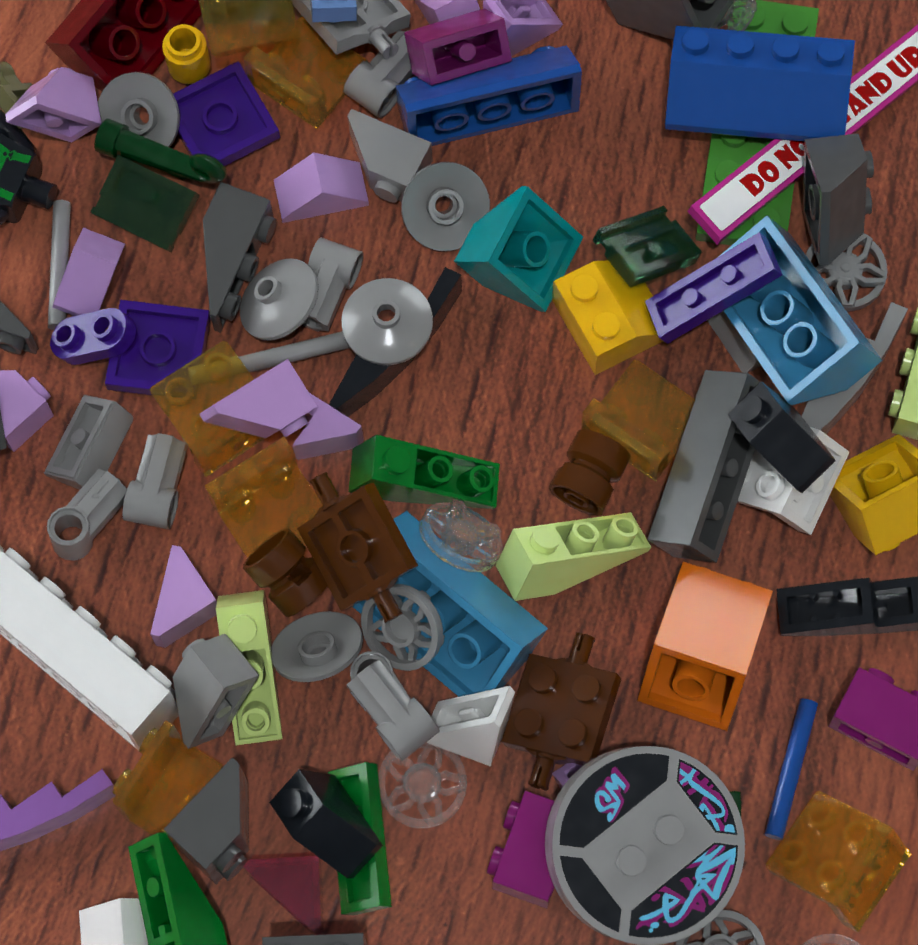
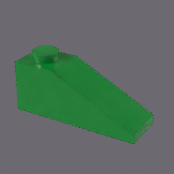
[128,832,228,945]

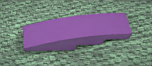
[0,769,120,851]

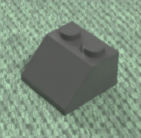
[802,133,874,266]
[164,758,250,885]

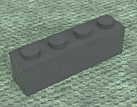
[647,370,760,563]

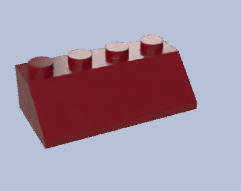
[45,0,213,91]

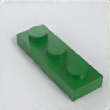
[328,762,392,916]

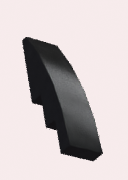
[329,267,462,417]
[777,576,918,636]

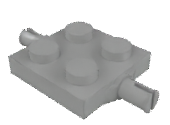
[289,0,411,59]

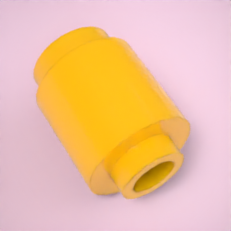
[162,24,211,84]

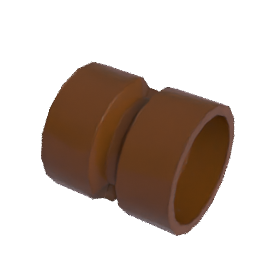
[549,429,631,516]
[243,528,327,617]

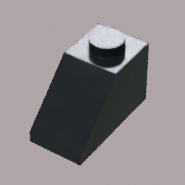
[728,381,836,493]
[269,769,383,879]

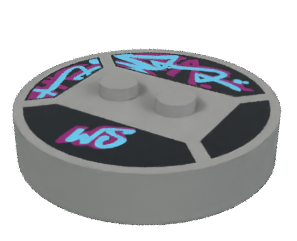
[545,746,745,945]

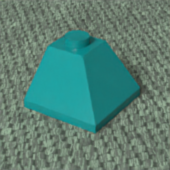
[454,186,583,312]

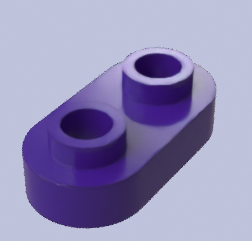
[50,308,136,365]

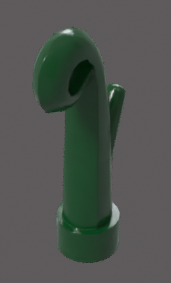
[94,118,227,183]

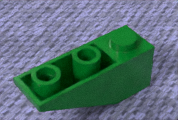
[348,435,500,509]

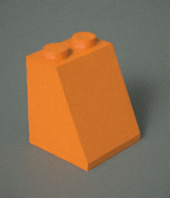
[637,561,773,731]

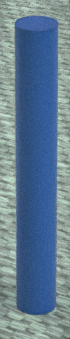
[764,698,818,840]

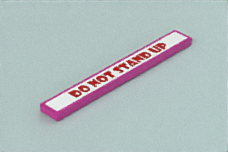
[687,24,918,245]

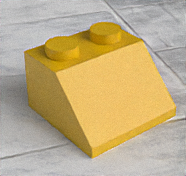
[552,259,663,375]
[830,434,918,555]

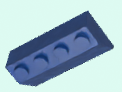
[665,25,855,141]
[396,45,582,146]

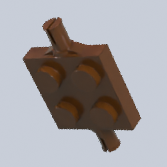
[297,472,418,623]
[501,632,621,791]

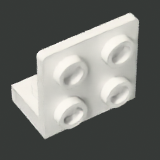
[737,427,849,535]

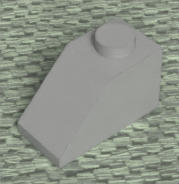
[347,109,433,203]
[173,634,259,749]

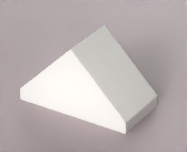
[427,686,515,766]
[79,898,148,945]

